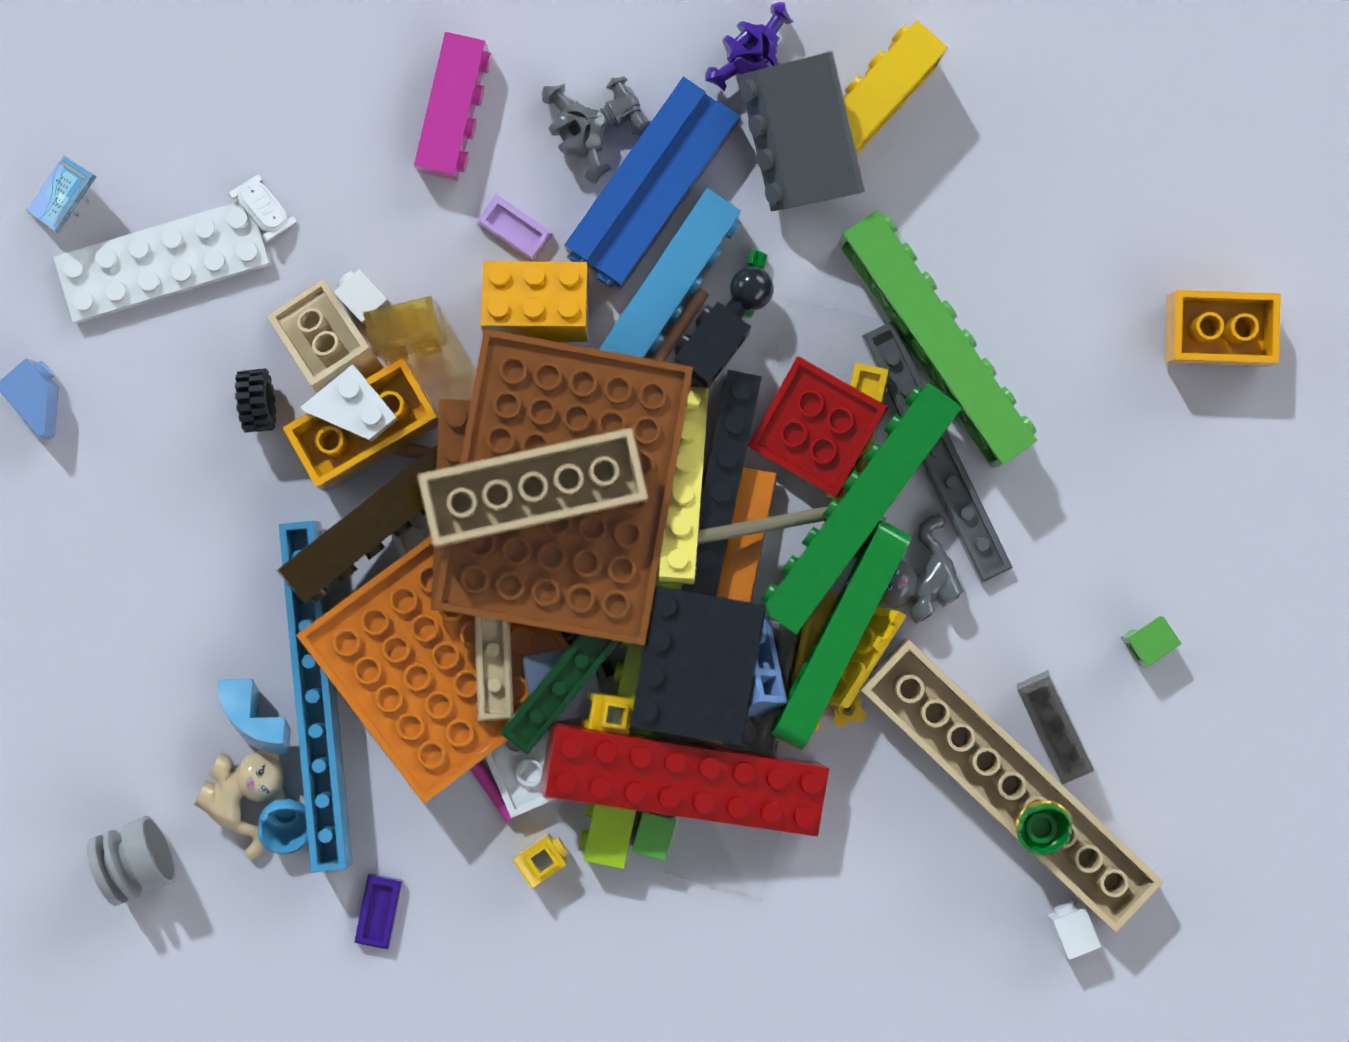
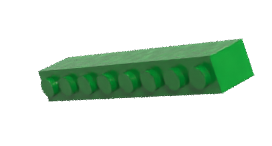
[760,382,962,634]

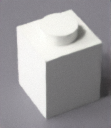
[334,269,392,326]
[1047,901,1101,960]

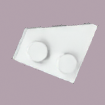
[301,364,398,441]

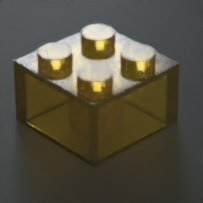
[363,296,449,364]

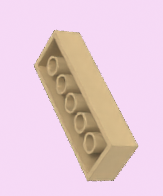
[418,428,648,548]

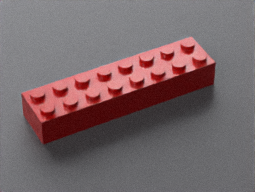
[539,722,830,837]

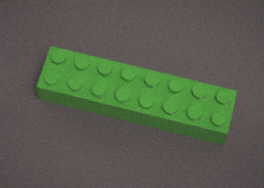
[838,209,1037,468]

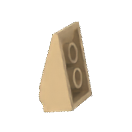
[267,278,384,393]

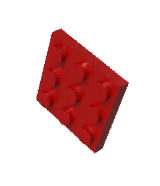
[747,356,889,498]

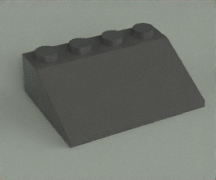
[738,51,865,211]

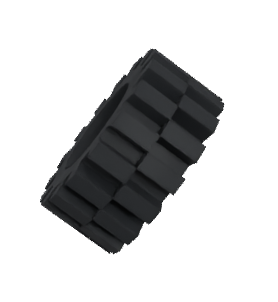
[235,368,276,433]

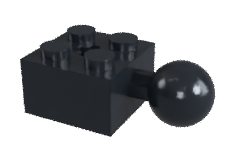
[674,266,774,388]

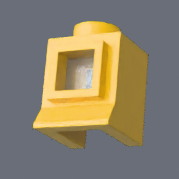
[582,691,635,735]
[512,833,569,889]

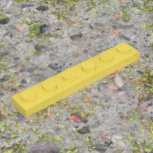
[659,387,709,584]

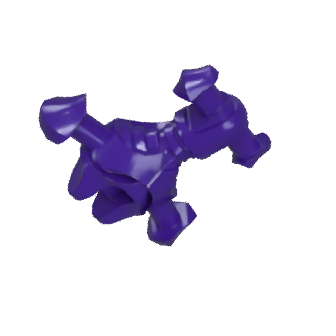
[705,2,794,91]

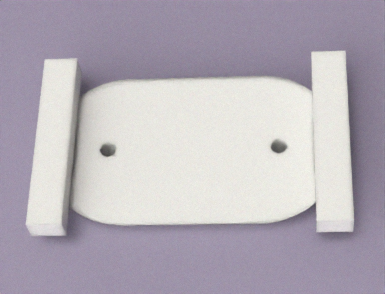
[228,175,297,242]

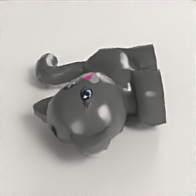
[877,515,963,625]

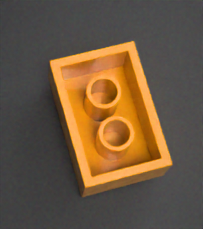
[481,261,589,342]
[1165,290,1281,367]

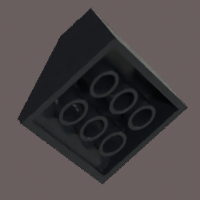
[630,586,767,745]

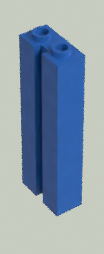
[564,76,740,289]

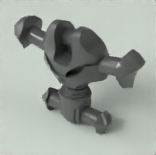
[541,76,651,184]

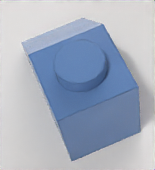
[0,358,59,440]

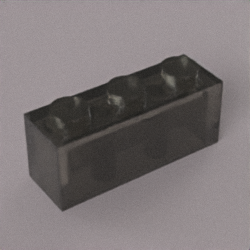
[1017,670,1095,785]

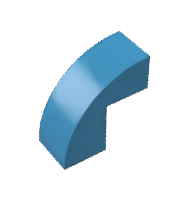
[218,679,291,755]

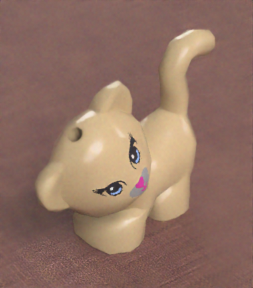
[194,749,286,860]

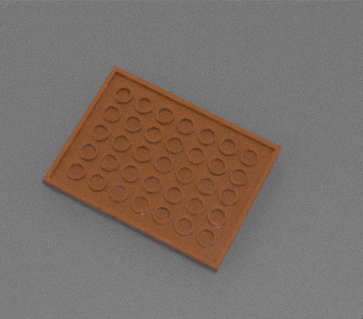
[433,329,693,646]

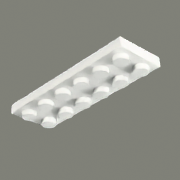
[53,201,272,324]

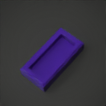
[354,873,403,949]

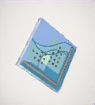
[26,155,97,234]

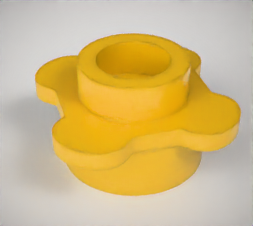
[829,691,867,727]

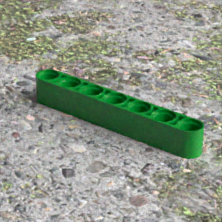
[770,519,911,750]

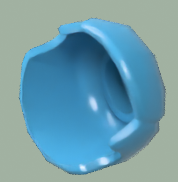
[258,798,308,854]

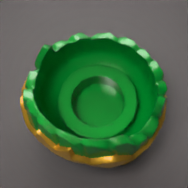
[1015,800,1073,856]

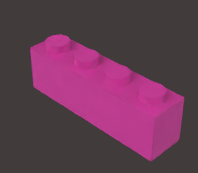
[414,32,492,181]

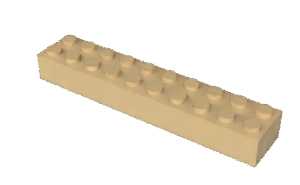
[860,638,1164,933]

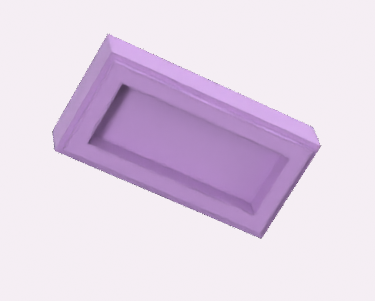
[477,194,553,262]

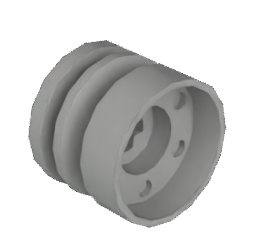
[87,816,175,906]

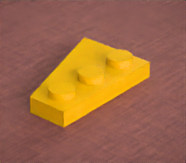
[828,607,907,708]

